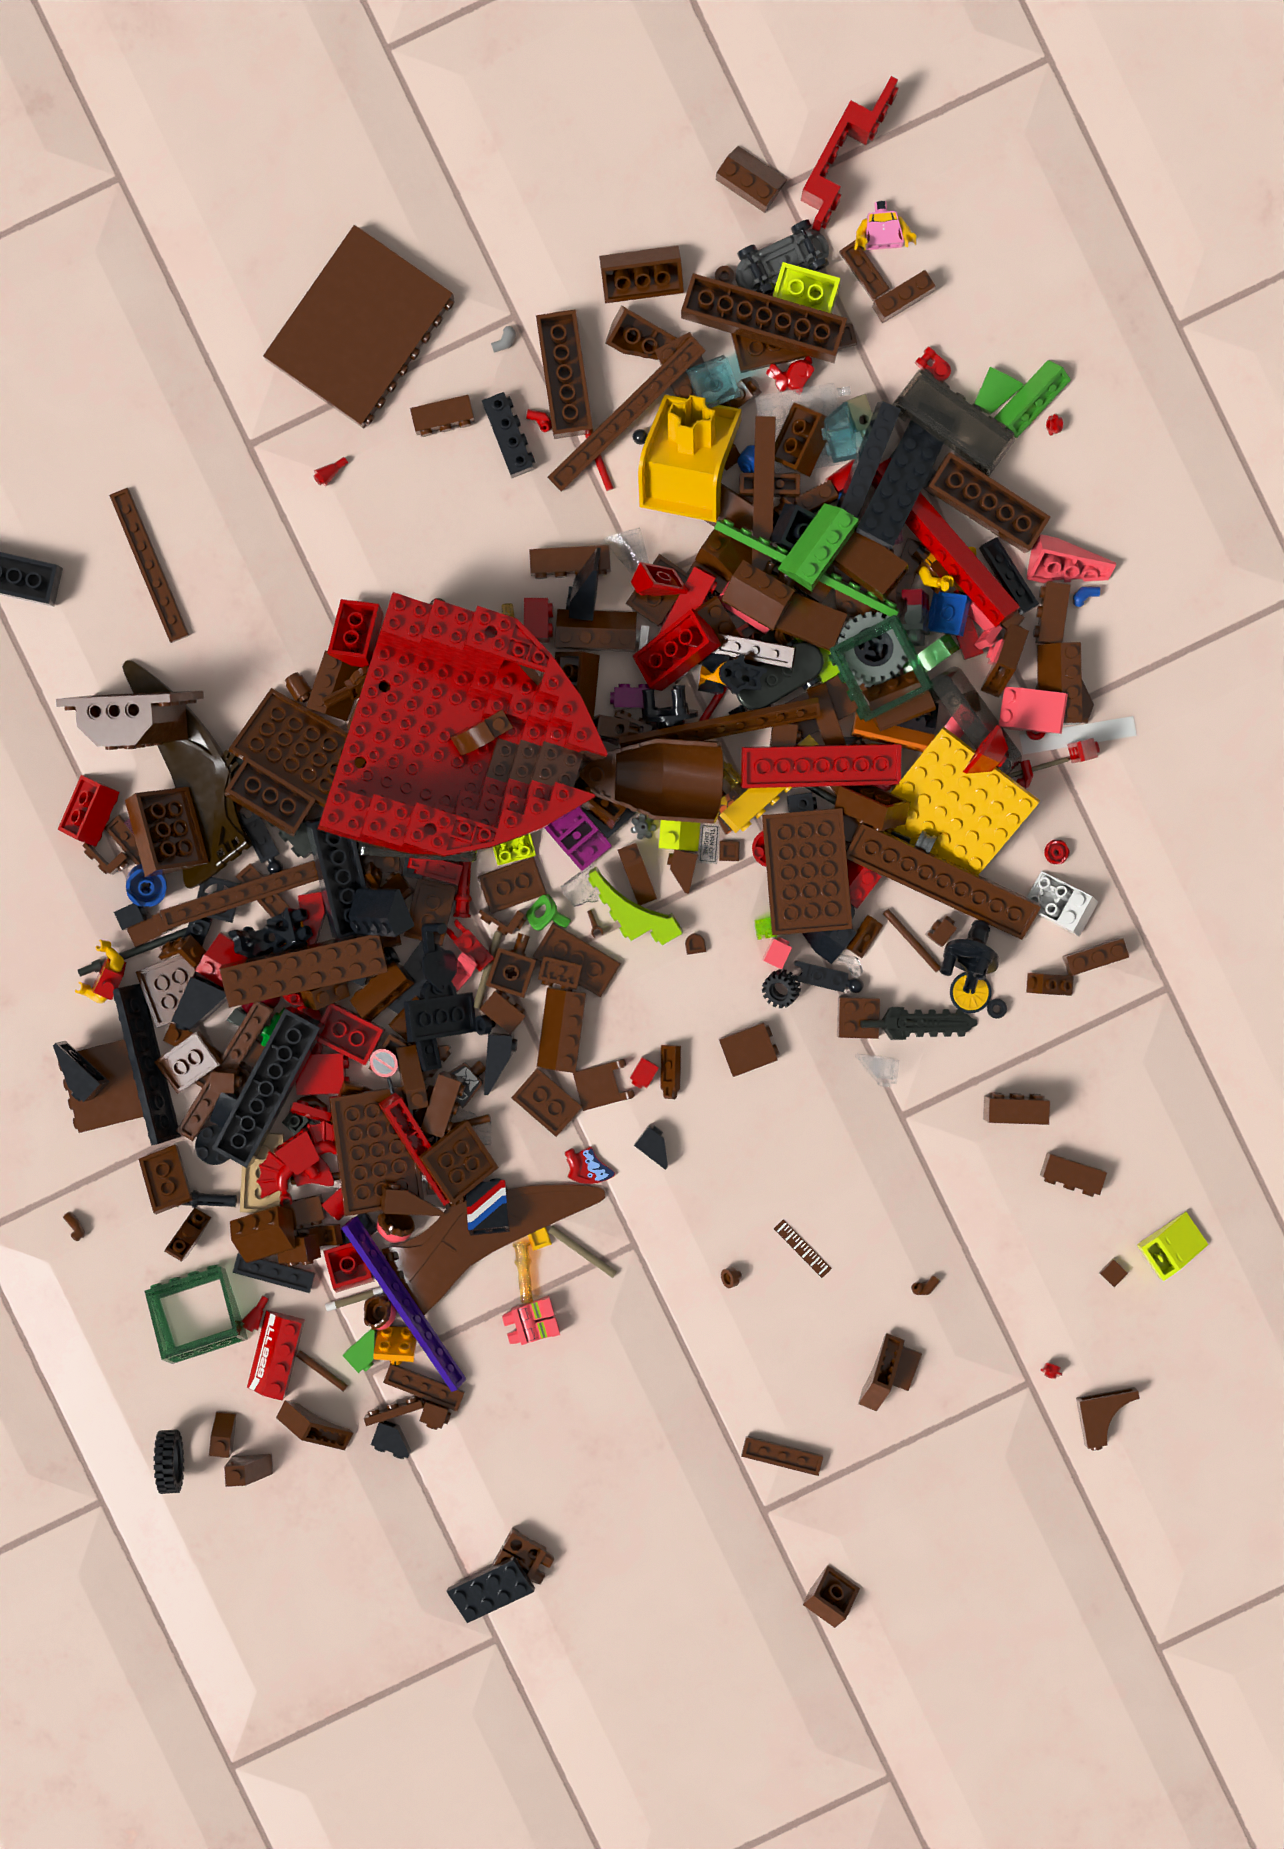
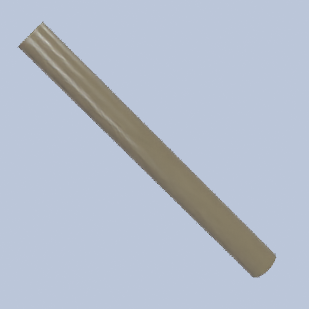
[474,931,502,1009]
[548,1225,617,1278]

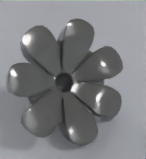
[630,813,657,840]

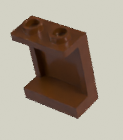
[719,1022,780,1077]

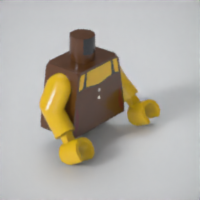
[913,545,977,594]

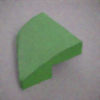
[972,367,1023,415]

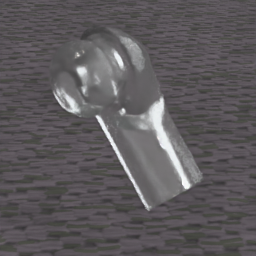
[838,952,863,978]

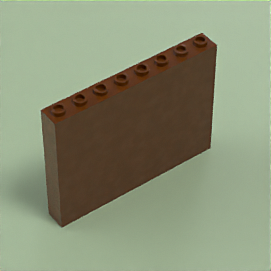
[263,225,455,429]

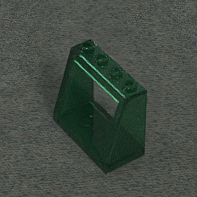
[828,615,935,722]
[145,1265,248,1364]

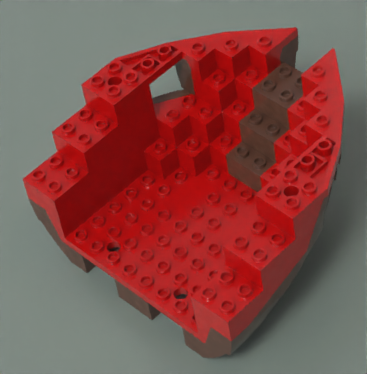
[318,592,608,857]

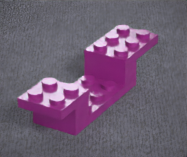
[544,807,612,871]

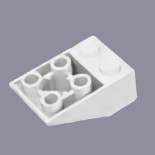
[1027,871,1098,936]

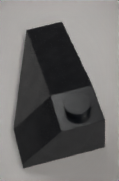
[802,929,857,964]

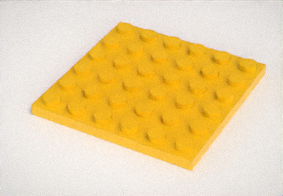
[886,727,1040,875]

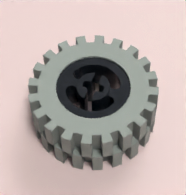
[834,612,908,687]

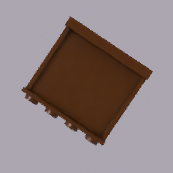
[58,1039,143,1133]

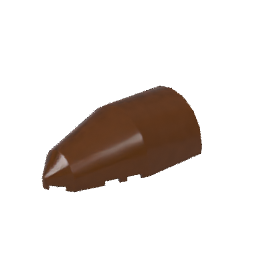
[580,738,724,824]

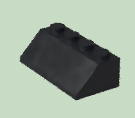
[348,887,415,937]

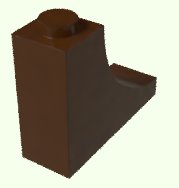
[980,623,1029,698]
[858,1333,905,1411]
[1076,1387,1140,1451]
[276,1400,353,1451]

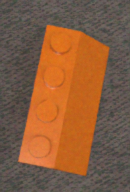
[850,709,935,753]

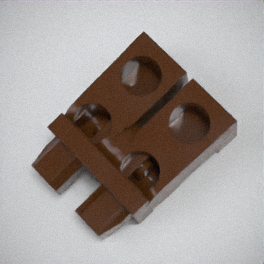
[493,1527,554,1585]

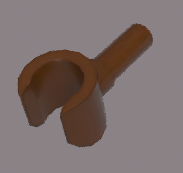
[587,910,603,938]

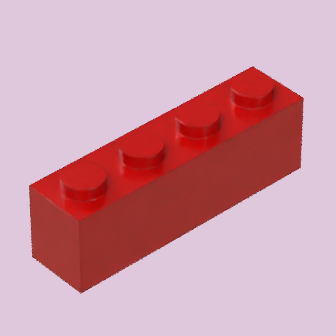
[658,565,718,635]

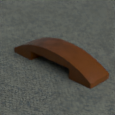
[807,683,847,745]

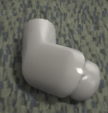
[491,326,516,353]

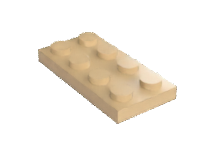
[240,1133,285,1213]

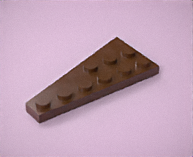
[731,323,857,373]

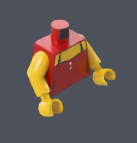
[75,940,127,1004]

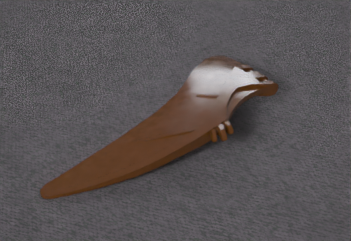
[382,1184,605,1315]

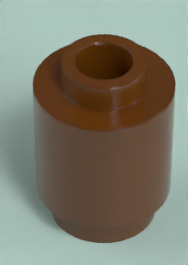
[285,672,312,703]

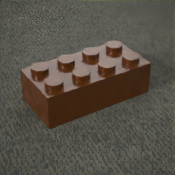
[225,757,316,837]

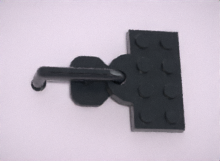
[404,923,477,1042]

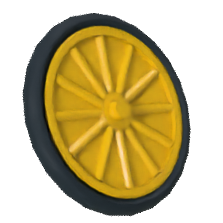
[950,972,992,1013]

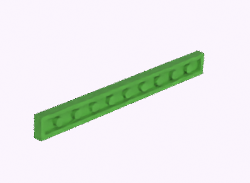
[714,518,899,619]

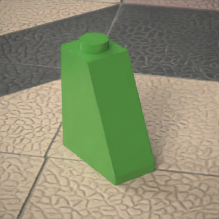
[903,634,960,676]

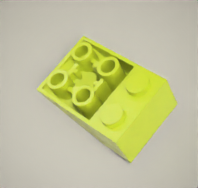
[493,833,536,865]
[1137,1211,1209,1281]

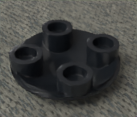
[195,1125,229,1165]

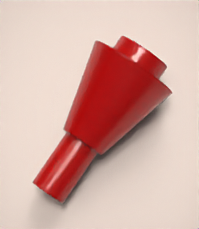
[313,457,348,487]
[241,1295,269,1332]

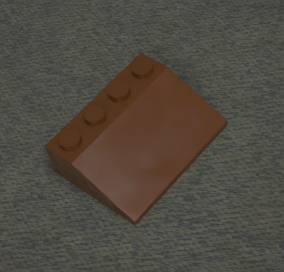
[125,787,209,877]

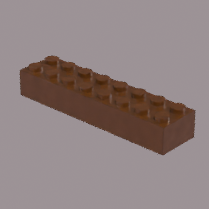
[681,273,847,363]
[219,934,389,1008]

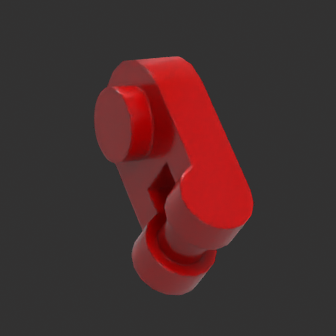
[915,347,951,382]

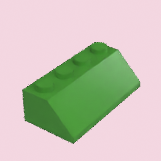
[778,503,859,592]

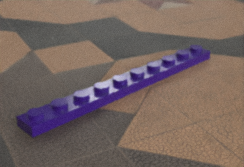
[341,1216,466,1392]

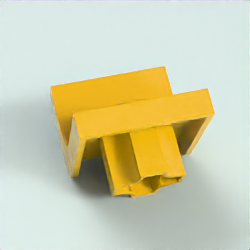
[638,394,742,522]

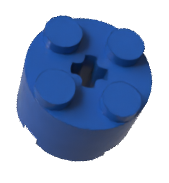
[126,864,167,907]

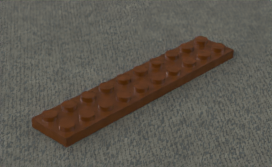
[846,823,1041,940]

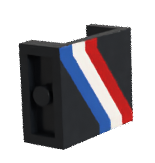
[466,1178,510,1236]

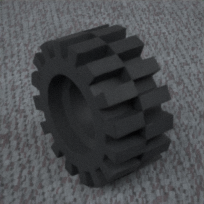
[762,969,801,1008]

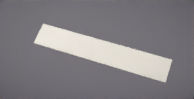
[1020,716,1137,755]

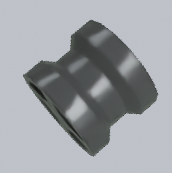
[915,830,937,853]

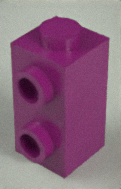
[610,684,650,709]

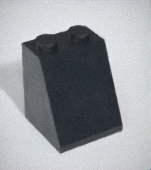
[171,976,227,1031]

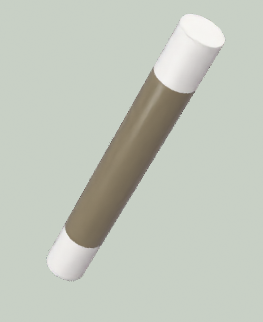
[325,1287,385,1312]

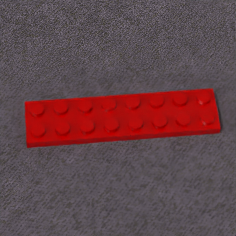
[741,743,902,788]

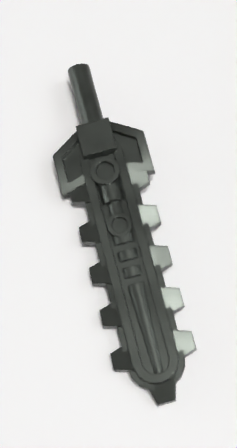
[860,1007,977,1040]

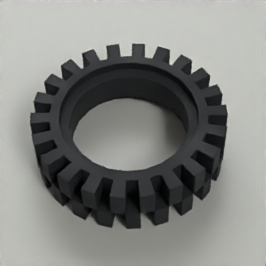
[153,1430,184,1494]

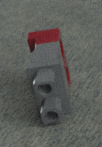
[902,589,930,646]

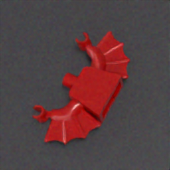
[256,1120,337,1206]

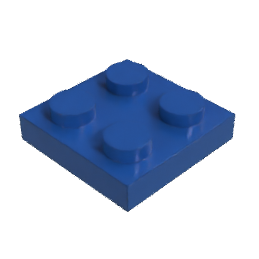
[928,592,971,636]

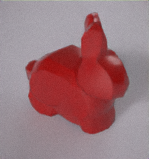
[766,356,815,395]

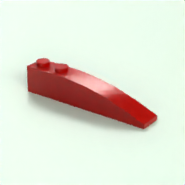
[378,1093,449,1206]

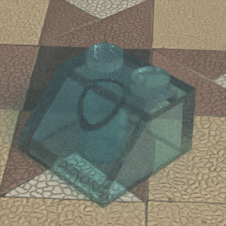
[686,355,741,409]
[821,402,857,463]

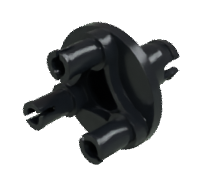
[642,685,698,729]
[940,920,1000,994]

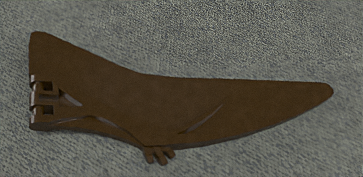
[122,660,252,889]

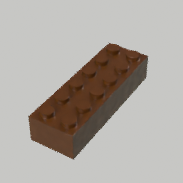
[536,309,593,439]
[925,452,1051,553]

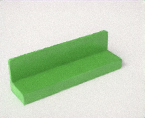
[994,360,1071,438]

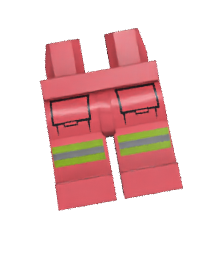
[502,1296,560,1345]

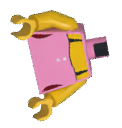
[854,201,917,251]

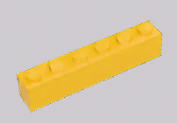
[719,734,819,833]

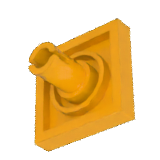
[374,1326,417,1365]

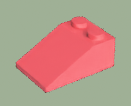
[998,687,1068,734]

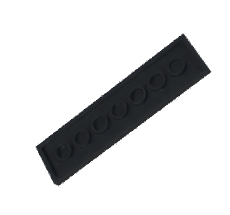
[855,403,955,550]
[113,983,181,1146]

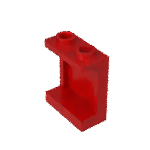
[296,1053,350,1095]

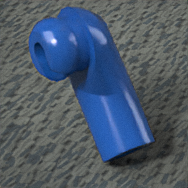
[1073,587,1100,607]

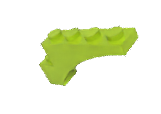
[588,867,682,945]

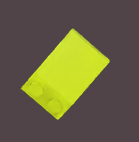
[773,262,841,314]

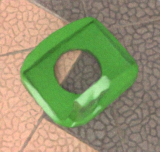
[526,894,571,931]

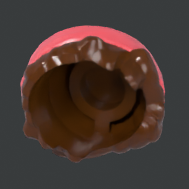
[376,1212,415,1243]
[364,1294,397,1330]

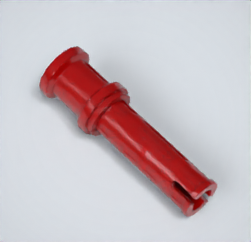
[453,857,472,918]

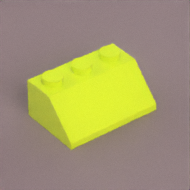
[658,820,700,852]

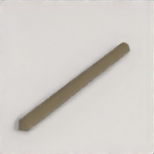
[1007,757,1070,778]

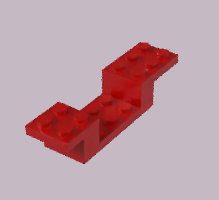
[800,76,899,232]

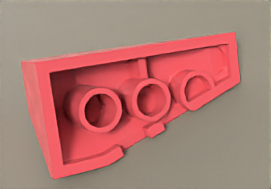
[1027,534,1116,583]

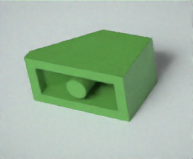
[342,1329,377,1373]

